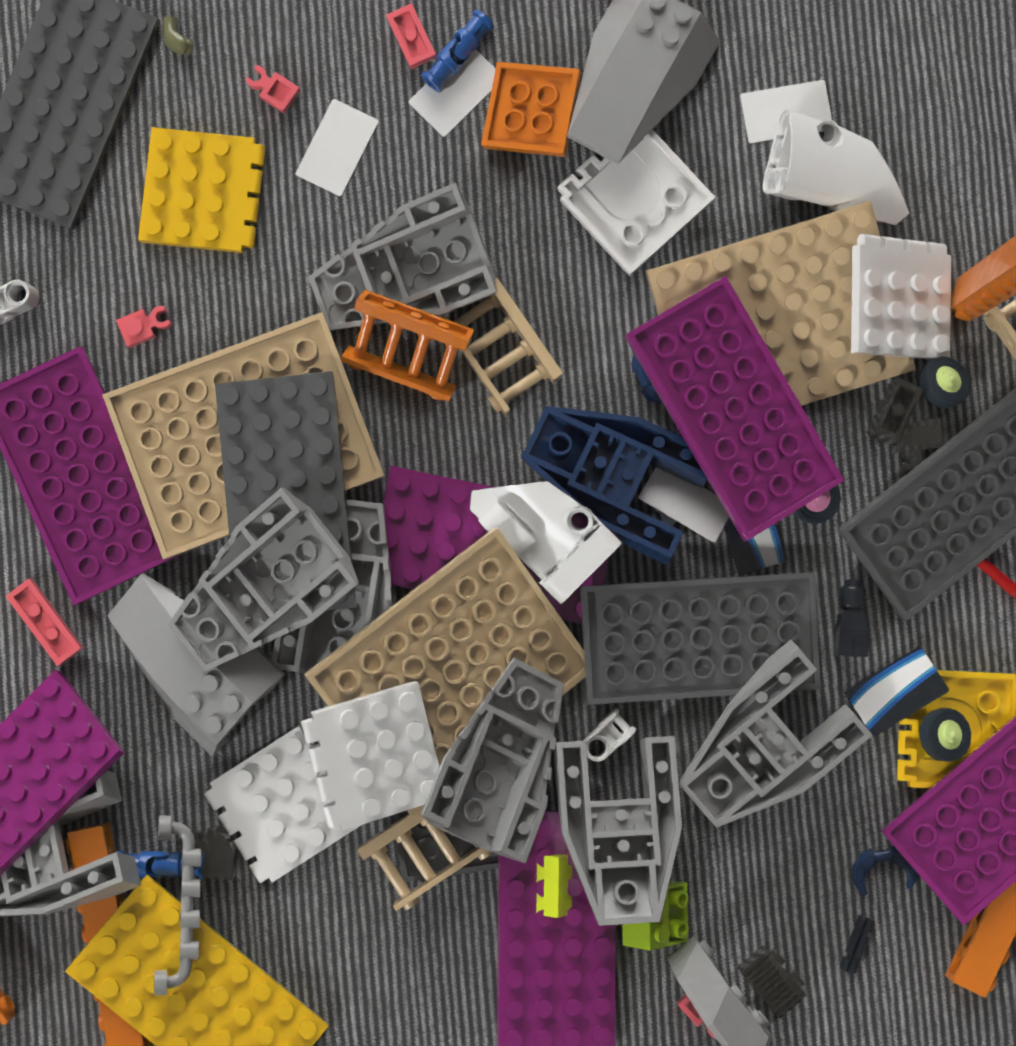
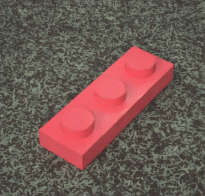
[6,578,84,666]

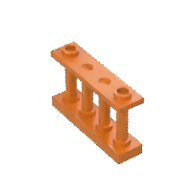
[340,290,475,402]

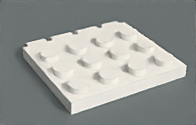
[557,129,715,276]
[851,234,951,359]
[301,681,440,831]
[204,725,361,883]

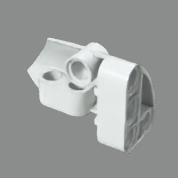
[763,109,909,225]
[470,481,622,604]

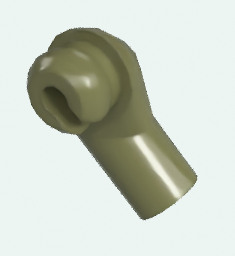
[163,16,194,55]

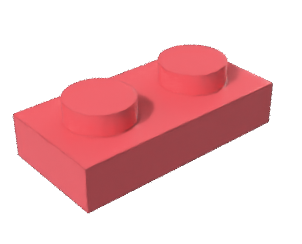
[386,3,436,70]

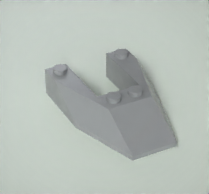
[678,639,873,828]
[553,736,682,926]
[0,771,141,916]
[667,936,773,1046]

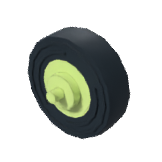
[919,356,971,408]
[919,708,971,762]

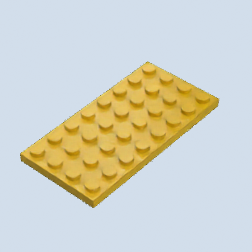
[65,874,329,1046]

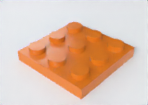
[481,62,582,157]

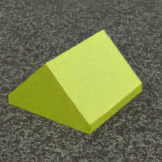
[536,854,572,918]

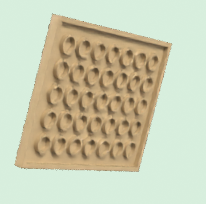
[645,201,916,406]
[102,312,385,560]
[304,527,585,817]

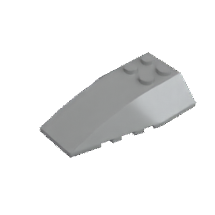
[567,0,720,164]
[308,182,497,331]
[168,487,359,672]
[272,499,393,673]
[107,573,285,757]
[421,658,564,863]

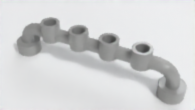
[154,816,201,996]

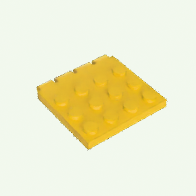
[138,127,266,253]
[897,670,1016,788]

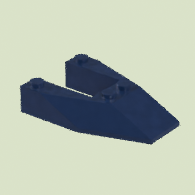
[521,406,707,565]

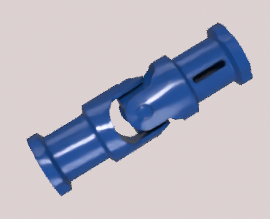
[421,9,494,93]
[117,850,208,879]

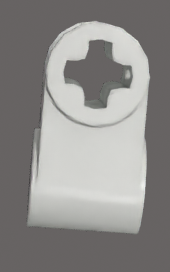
[0,280,40,325]
[583,708,637,762]

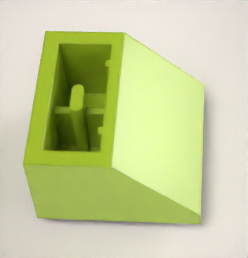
[622,882,689,951]

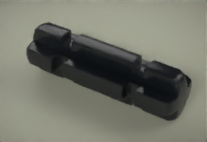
[840,915,875,974]

